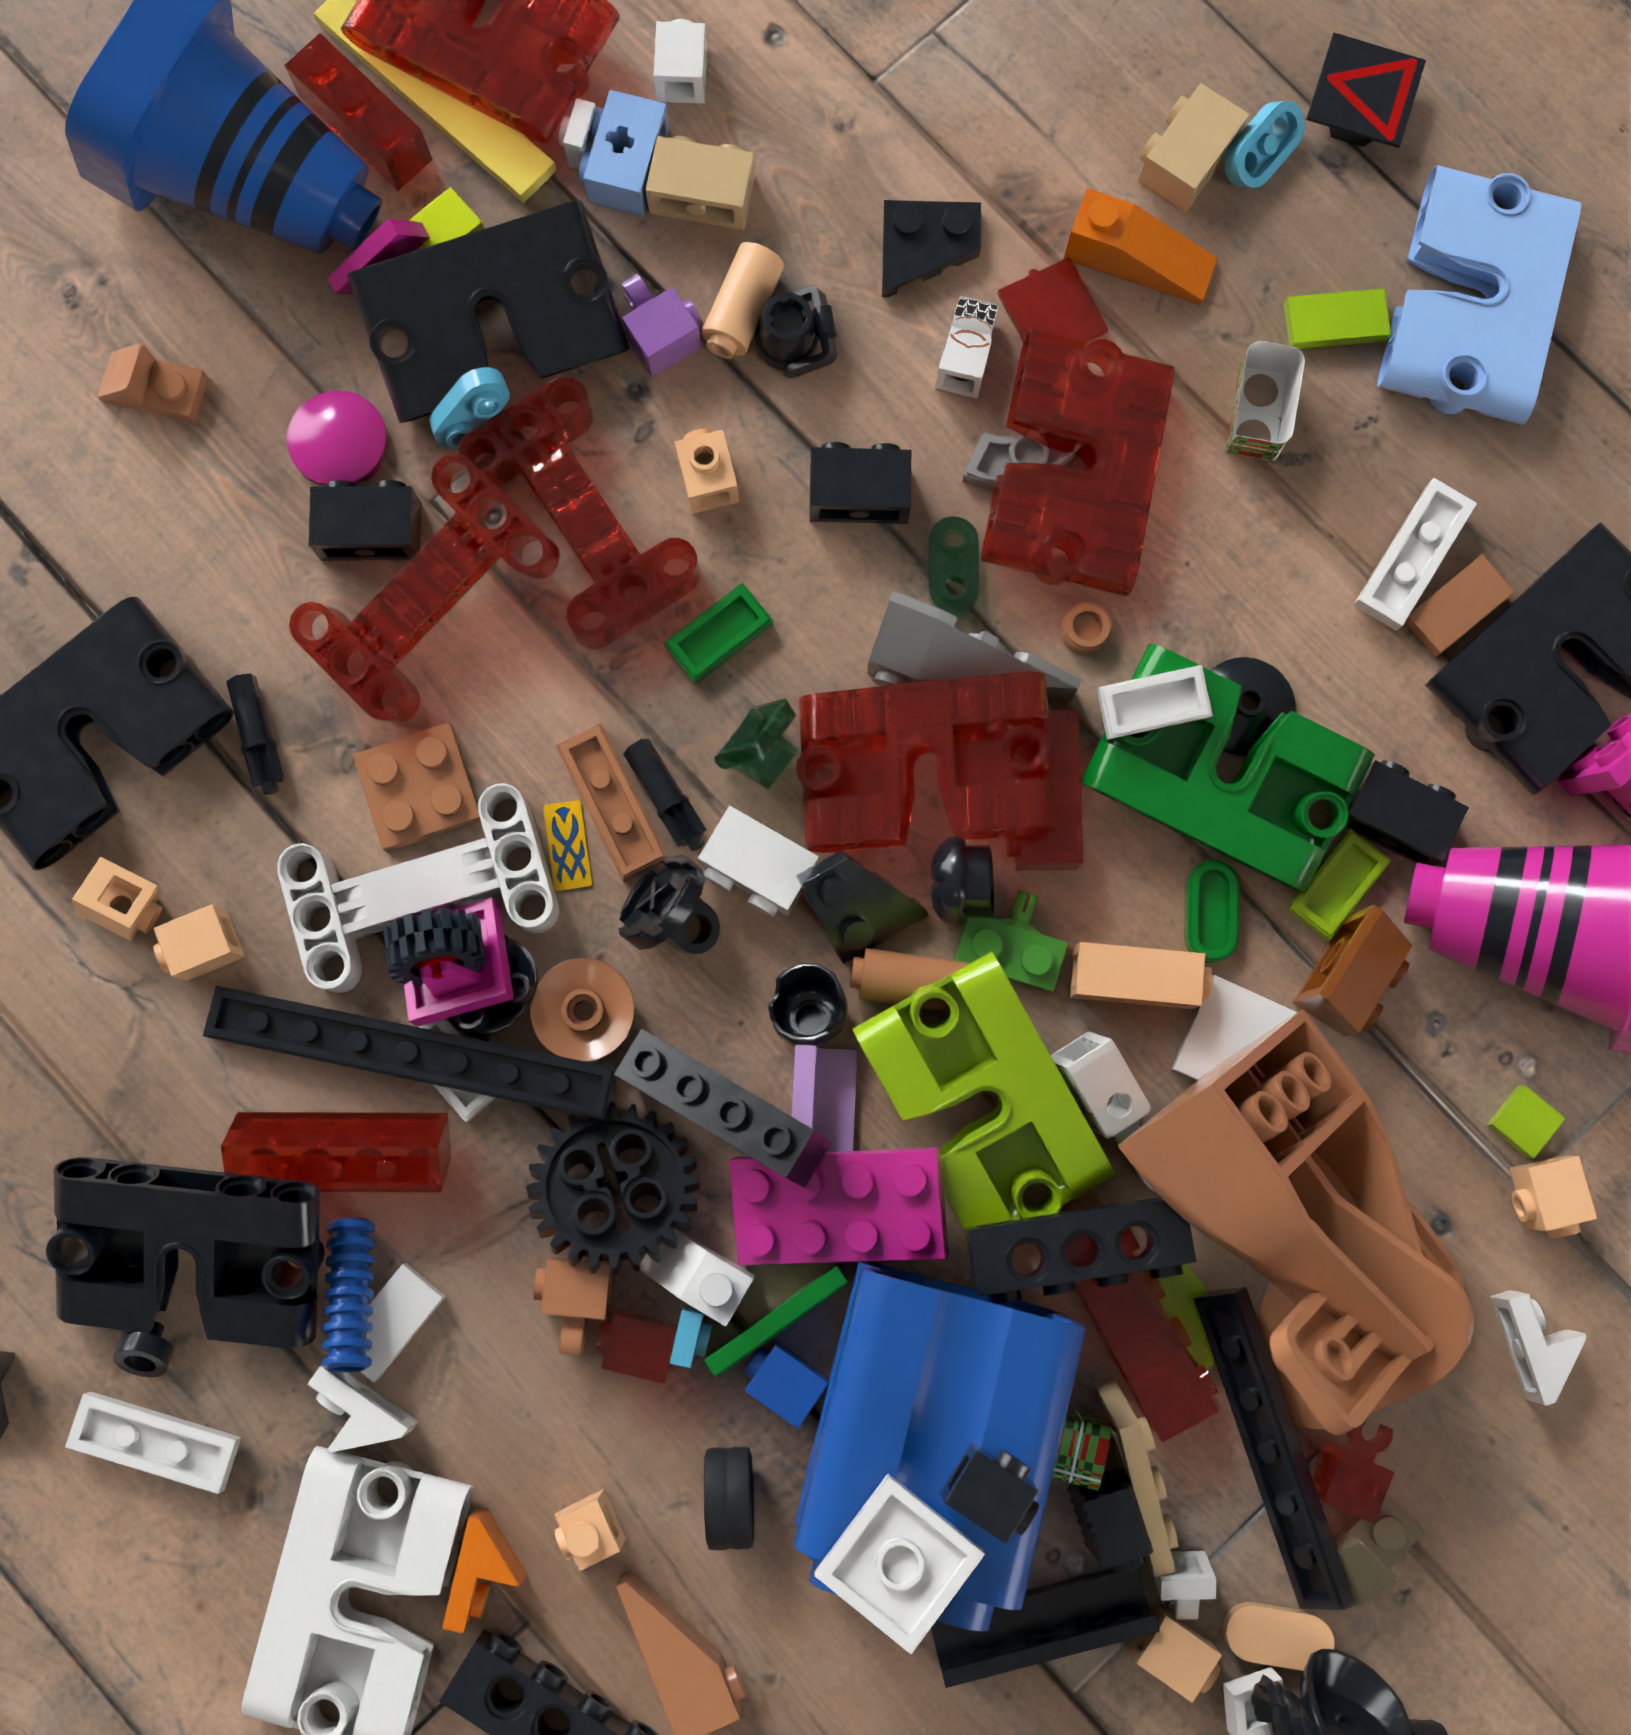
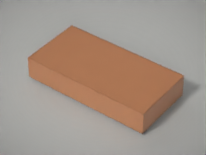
[1405,554,1516,658]

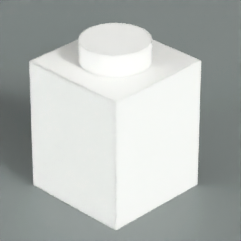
[653,19,707,104]

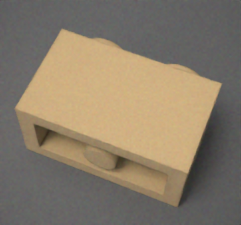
[1138,83,1250,212]
[646,136,755,230]

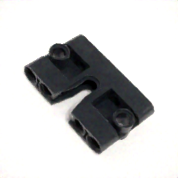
[347,200,630,424]
[1425,522,1631,795]
[0,597,234,870]
[46,1157,325,1348]

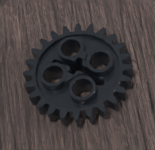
[526,1102,700,1276]

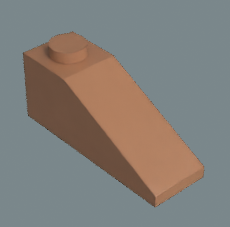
[616,1571,747,1735]

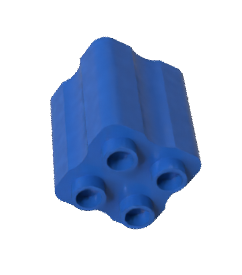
[794,1261,1086,1631]

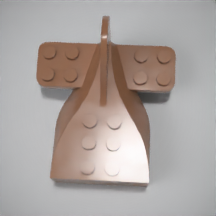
[1118,1009,1474,1435]

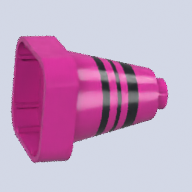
[1404,845,1631,1055]

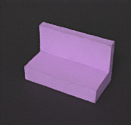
[792,1045,857,1152]

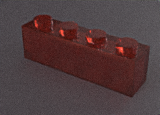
[221,1112,451,1192]
[1066,1228,1219,1443]

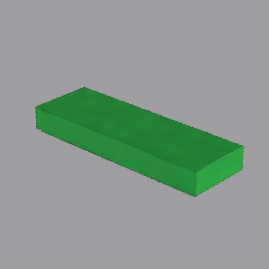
[704,1264,848,1377]

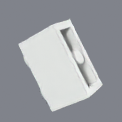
[698,805,819,917]

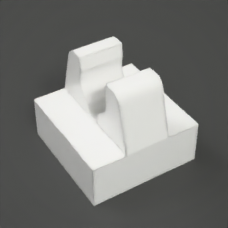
[1151,1551,1216,1620]

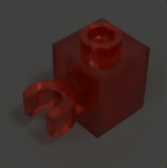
[1312,1420,1395,1524]

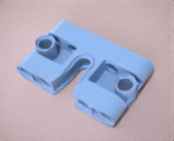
[1377,165,1581,425]

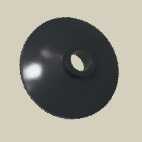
[1211,657,1296,756]

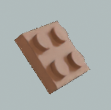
[352,722,481,852]

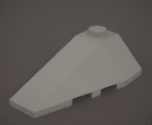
[867,591,1082,701]

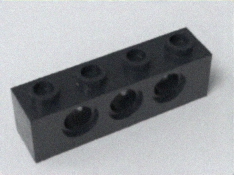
[614,1028,832,1188]
[965,1197,1197,1304]
[439,1629,658,1735]

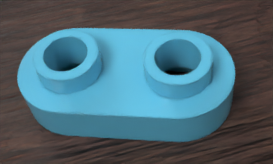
[1224,101,1305,188]
[429,367,510,450]

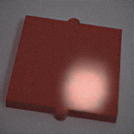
[997,257,1108,366]

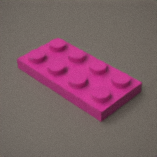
[729,1147,949,1265]

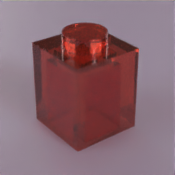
[596,1311,678,1384]

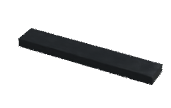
[1194,1287,1355,1610]

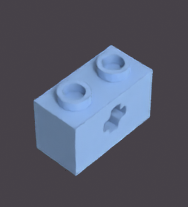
[579,90,670,216]

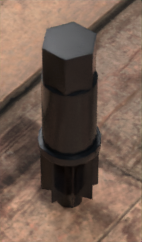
[226,673,284,795]
[623,739,707,851]

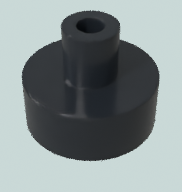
[113,1321,174,1377]

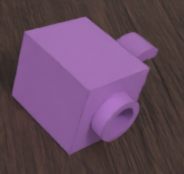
[621,274,703,377]

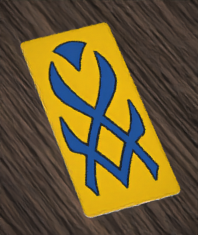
[543,800,592,891]

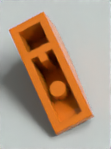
[1063,188,1218,305]

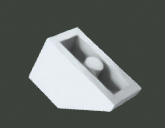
[640,1228,755,1326]

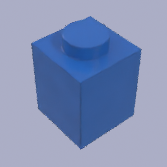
[743,1340,829,1429]

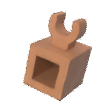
[534,1257,614,1355]

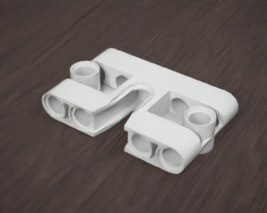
[241,1446,473,1735]

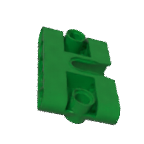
[1080,643,1375,894]

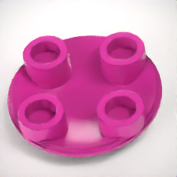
[287,391,387,485]

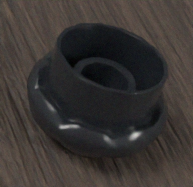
[931,835,994,928]

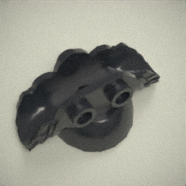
[1250,1649,1448,1735]

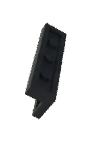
[931,1568,1160,1688]

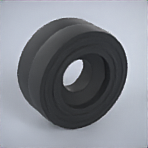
[704,1446,754,1551]

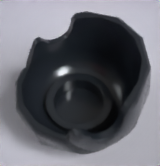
[768,963,848,1047]

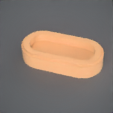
[1223,1602,1335,1671]

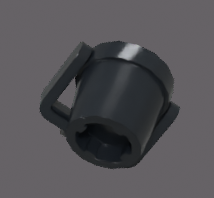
[756,285,837,378]

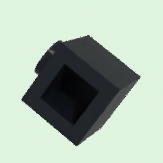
[940,1441,1039,1545]

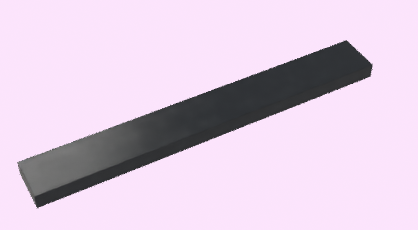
[203,986,617,1121]

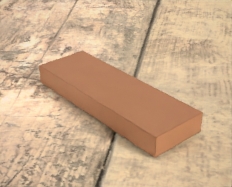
[555,723,668,882]

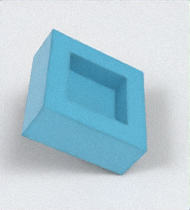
[670,1306,712,1368]

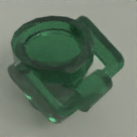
[714,699,798,790]

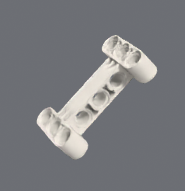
[277,783,559,993]

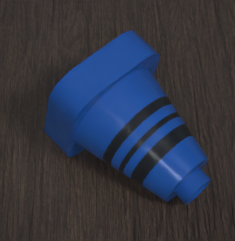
[65,0,383,254]

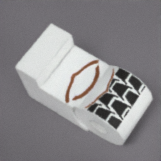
[935,296,999,399]

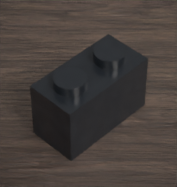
[809,442,912,524]
[308,480,421,561]
[1345,760,1469,866]

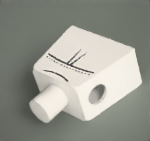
[1050,1031,1152,1145]

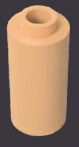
[701,242,785,359]

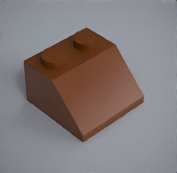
[1292,905,1413,1036]

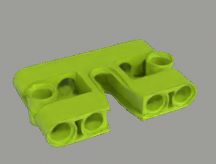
[853,951,1116,1233]

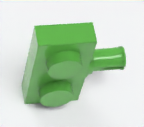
[954,890,1068,992]

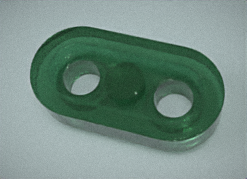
[928,516,979,618]

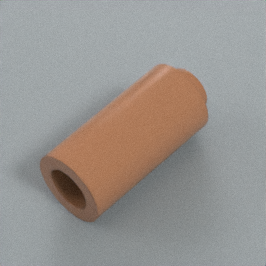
[850,948,969,1012]

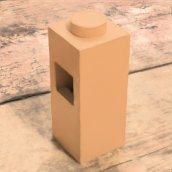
[1069,942,1212,1010]

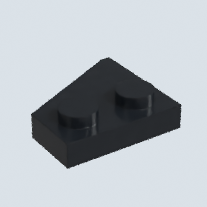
[882,200,981,297]
[796,850,929,964]

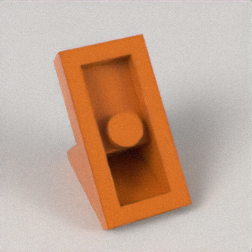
[442,1507,527,1633]

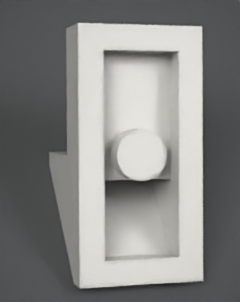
[1490,1290,1587,1406]
[308,1365,418,1453]

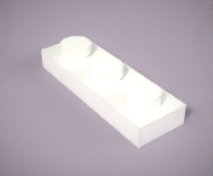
[1354,478,1477,631]
[65,1391,242,1494]

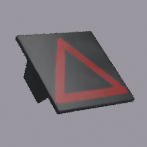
[1306,32,1426,148]

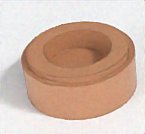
[1060,602,1113,655]

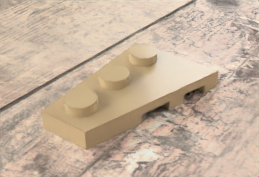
[1094,1377,1179,1577]

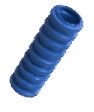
[322,1217,375,1372]

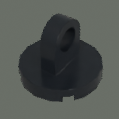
[618,855,720,954]

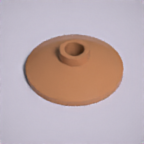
[530,958,635,1062]

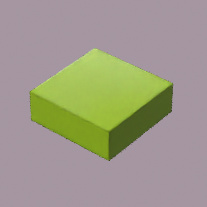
[1486,1085,1566,1159]

